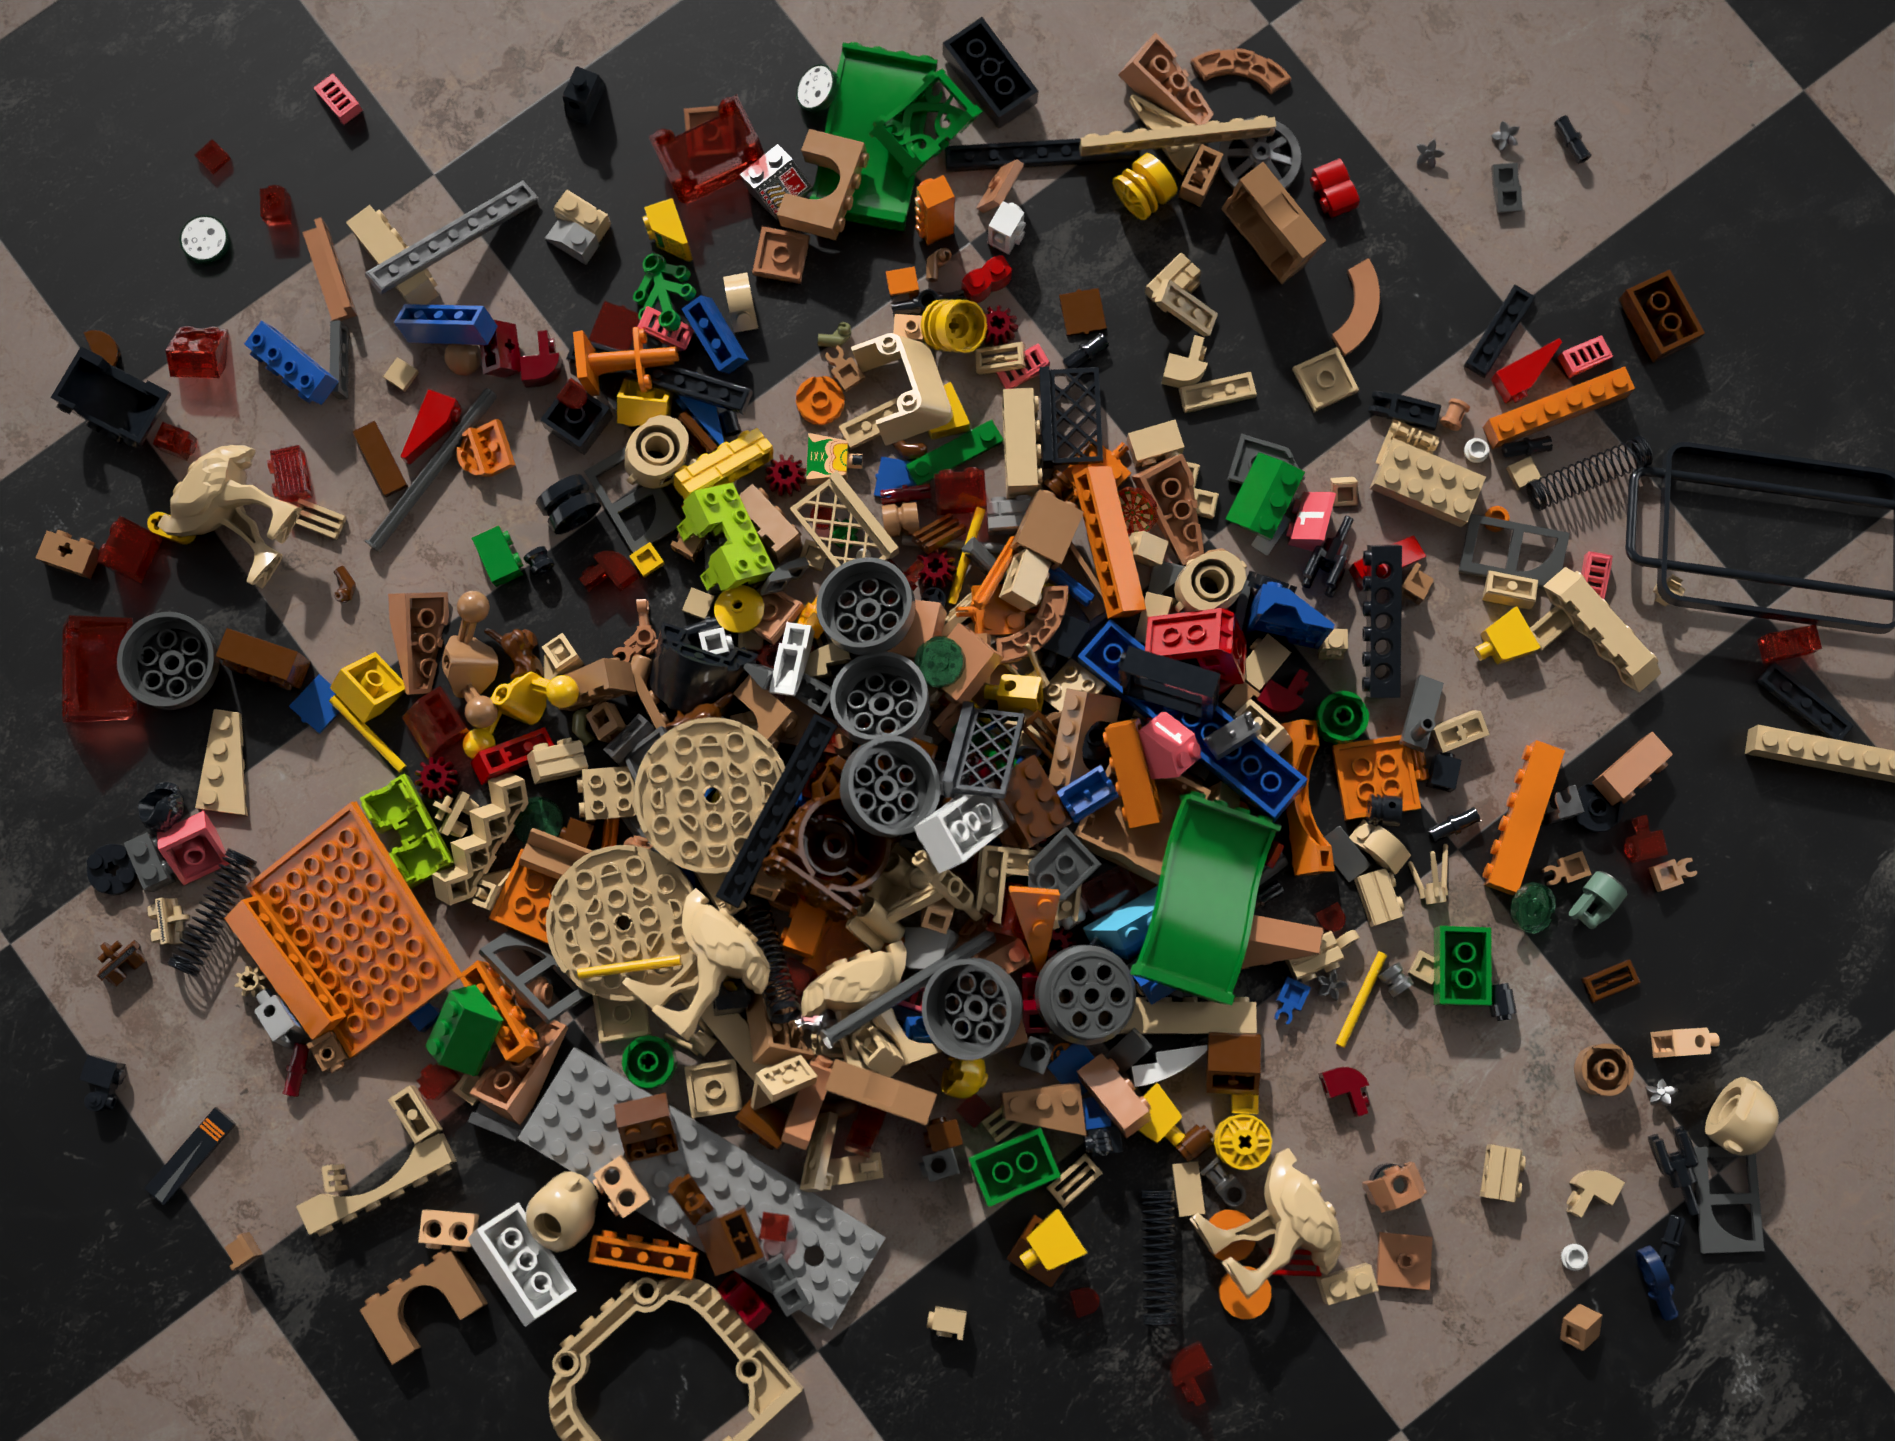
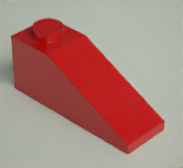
[1491,338,1562,404]
[400,389,462,465]
[1349,535,1426,591]
[471,727,554,785]

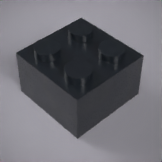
[540,380,614,456]

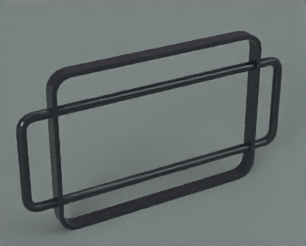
[1625,442,1895,634]

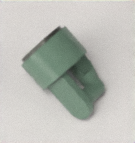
[1569,871,1628,929]

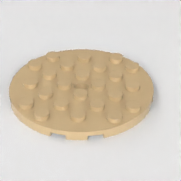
[634,717,786,873]
[546,845,694,1001]

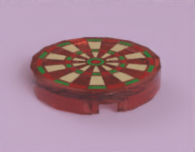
[1118,486,1158,534]

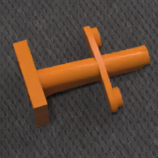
[573,327,679,396]

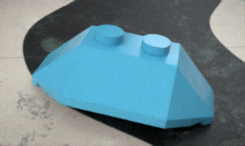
[1083,886,1158,960]

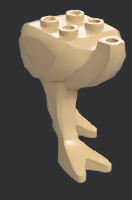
[157,445,302,589]
[622,888,770,1041]
[801,940,942,1074]
[1189,1148,1341,1299]

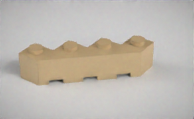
[1543,567,1661,692]
[432,773,528,905]

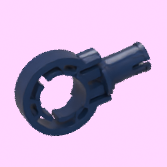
[1635,1246,1679,1320]

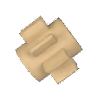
[1653,574,1685,606]
[235,966,268,997]

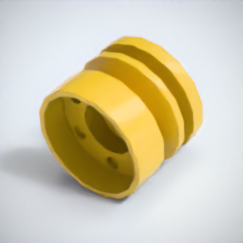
[1113,153,1178,220]
[920,299,987,353]
[1213,1114,1272,1170]

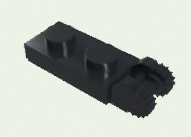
[1368,391,1442,431]

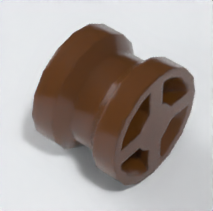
[1041,469,1073,499]

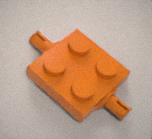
[1062,440,1131,503]
[956,584,1040,636]

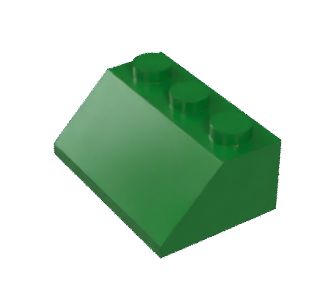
[1225,452,1305,541]
[425,985,504,1076]

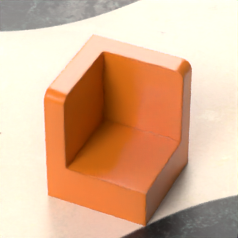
[886,266,919,299]

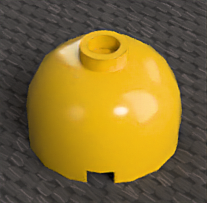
[941,1056,988,1099]

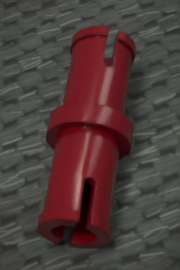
[880,483,932,505]
[282,1042,309,1097]

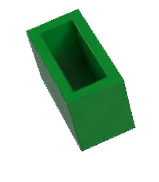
[472,525,524,587]

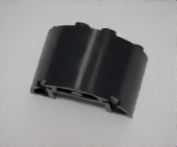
[50,346,171,449]
[649,622,758,716]

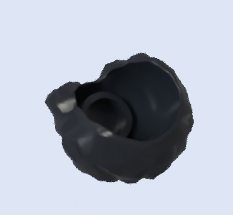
[138,782,184,832]

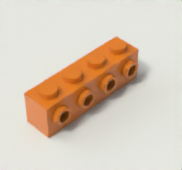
[914,175,955,245]
[1103,718,1164,828]
[460,960,540,1063]
[588,1230,700,1279]

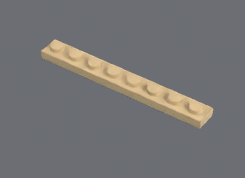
[1080,116,1276,156]

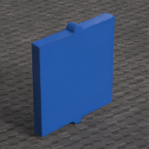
[874,457,917,503]
[289,674,340,734]
[1047,1043,1095,1096]

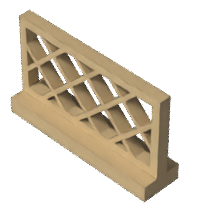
[790,471,899,568]

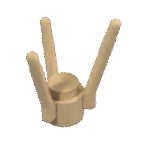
[1003,643,1050,689]
[1408,844,1448,904]
[664,995,717,1057]

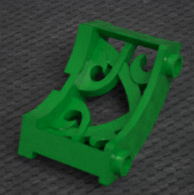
[869,68,983,178]

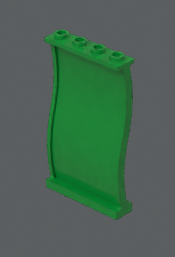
[809,42,938,231]
[1130,791,1281,1005]

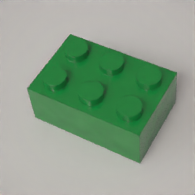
[1434,926,1492,1007]
[968,1127,1061,1207]

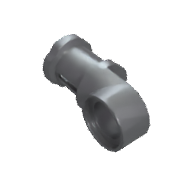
[1200,1157,1247,1207]

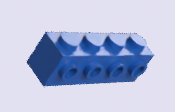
[394,304,498,345]
[244,320,339,405]

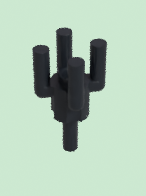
[1301,516,1354,598]
[1648,1126,1700,1215]

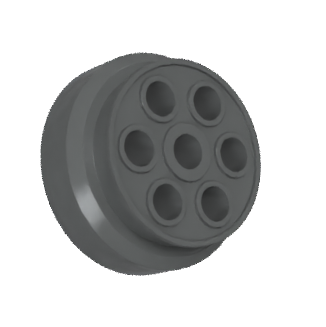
[816,557,916,655]
[117,612,220,710]
[830,651,930,745]
[840,736,940,837]
[1035,945,1136,1045]
[922,958,1023,1060]

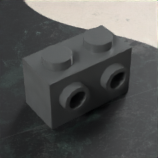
[124,832,176,892]

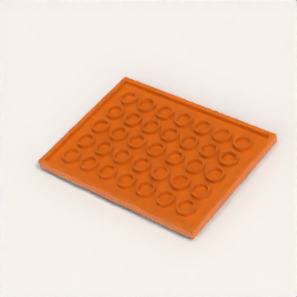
[246,801,463,1058]

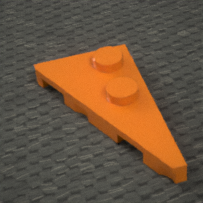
[1009,886,1060,973]

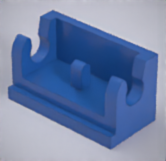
[1057,765,1119,823]

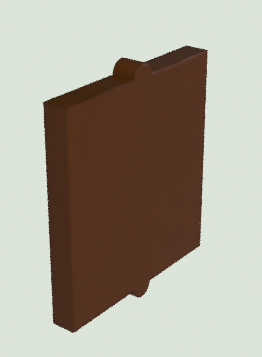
[1059,288,1107,336]

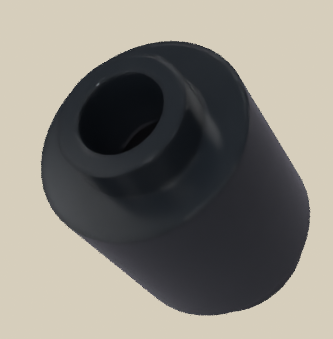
[1489,983,1517,1021]

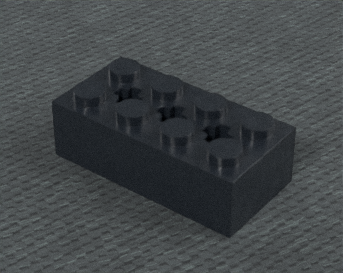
[942,17,1039,129]

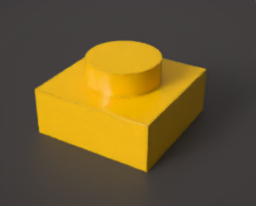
[629,542,665,578]
[1231,1094,1259,1114]

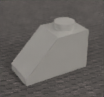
[545,219,600,265]

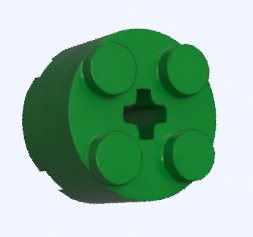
[1314,691,1369,745]
[622,1035,677,1089]

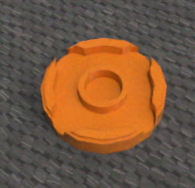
[796,376,845,425]
[1207,1210,1256,1262]
[1219,1266,1272,1319]

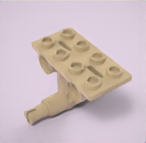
[845,842,985,953]

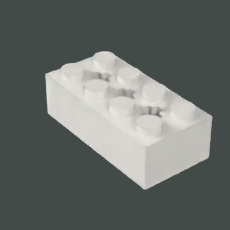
[914,794,1009,873]
[467,1203,577,1326]

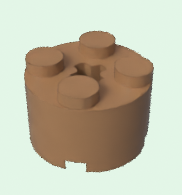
[1574,1043,1634,1096]

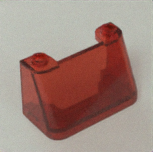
[649,94,765,203]
[62,615,137,722]

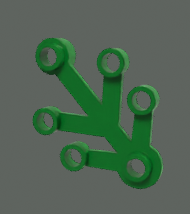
[633,253,696,331]

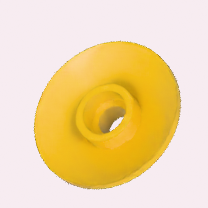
[714,585,765,633]

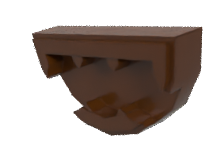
[83,330,120,367]

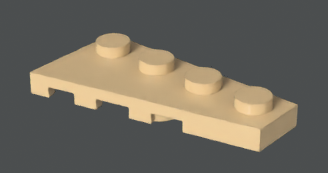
[195,709,248,816]

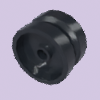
[536,474,601,535]

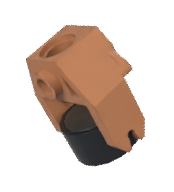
[1362,1162,1427,1213]

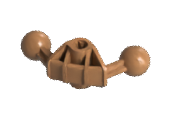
[442,591,498,728]

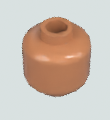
[513,976,553,1009]

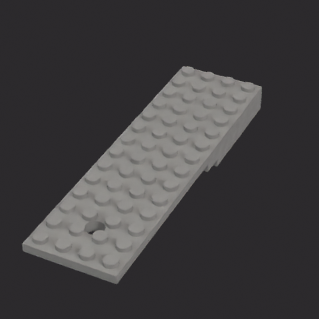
[518,1047,886,1330]

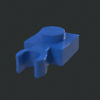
[1274,977,1311,1025]

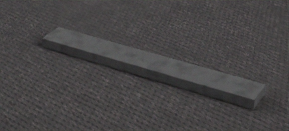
[365,181,538,295]

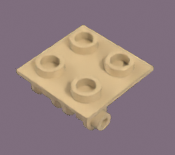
[1375,419,1439,465]
[1043,658,1106,712]

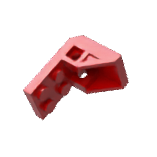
[1145,608,1247,685]

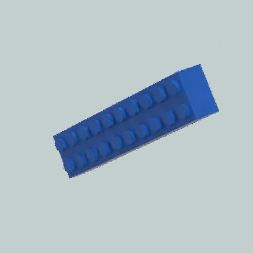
[1078,619,1307,823]

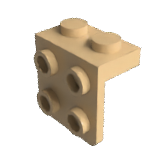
[577,766,636,824]

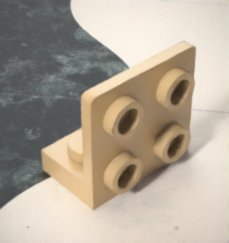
[751,1055,818,1110]

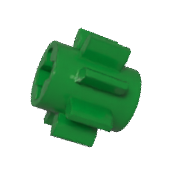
[828,518,859,549]

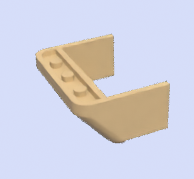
[851,333,953,446]

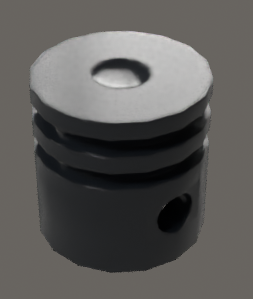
[1366,794,1403,827]

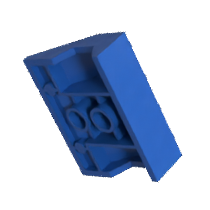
[1245,582,1335,649]

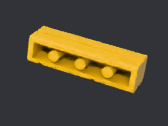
[674,428,774,500]

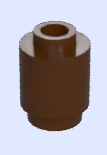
[1175,1124,1214,1162]

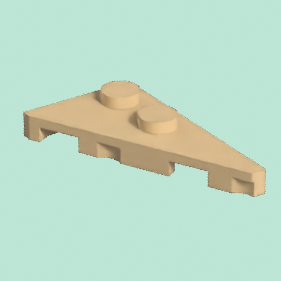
[1129,94,1202,175]

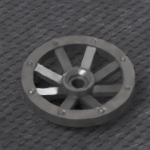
[1219,117,1301,190]

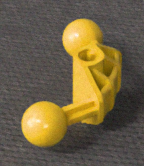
[463,672,579,759]

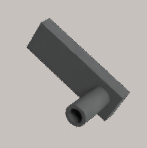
[330,320,349,400]
[1399,674,1444,753]

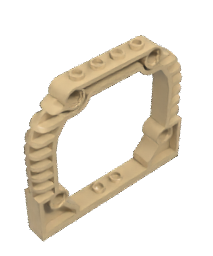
[549,1276,803,1441]

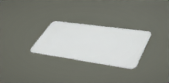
[1252,516,1291,555]

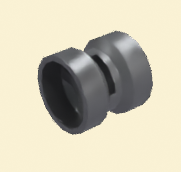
[1378,962,1414,997]

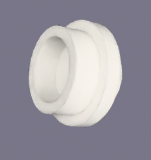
[1464,438,1489,463]
[1561,1244,1588,1271]

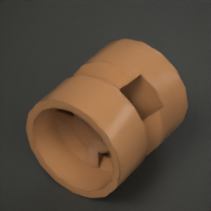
[882,502,920,537]

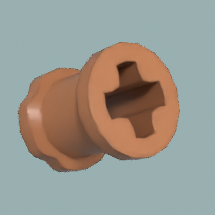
[1440,398,1470,431]

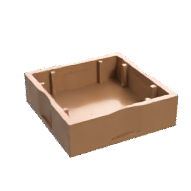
[1221,162,1326,284]
[1074,763,1211,885]
[825,1059,937,1125]

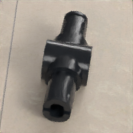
[891,289,965,318]

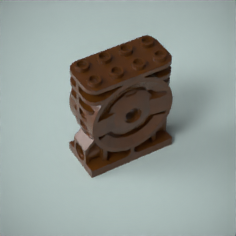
[761,755,907,922]

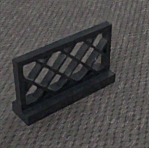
[1039,366,1103,469]
[942,701,1025,799]

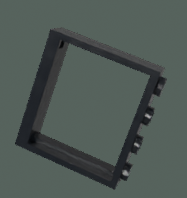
[1118,646,1220,722]

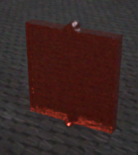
[589,301,640,351]

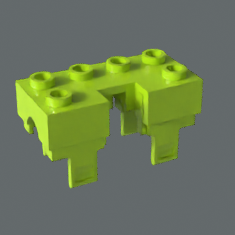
[677,482,775,591]
[359,773,455,889]

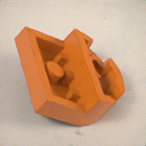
[457,419,516,477]

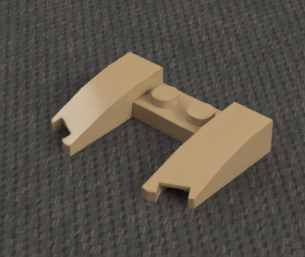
[975,845,1082,929]

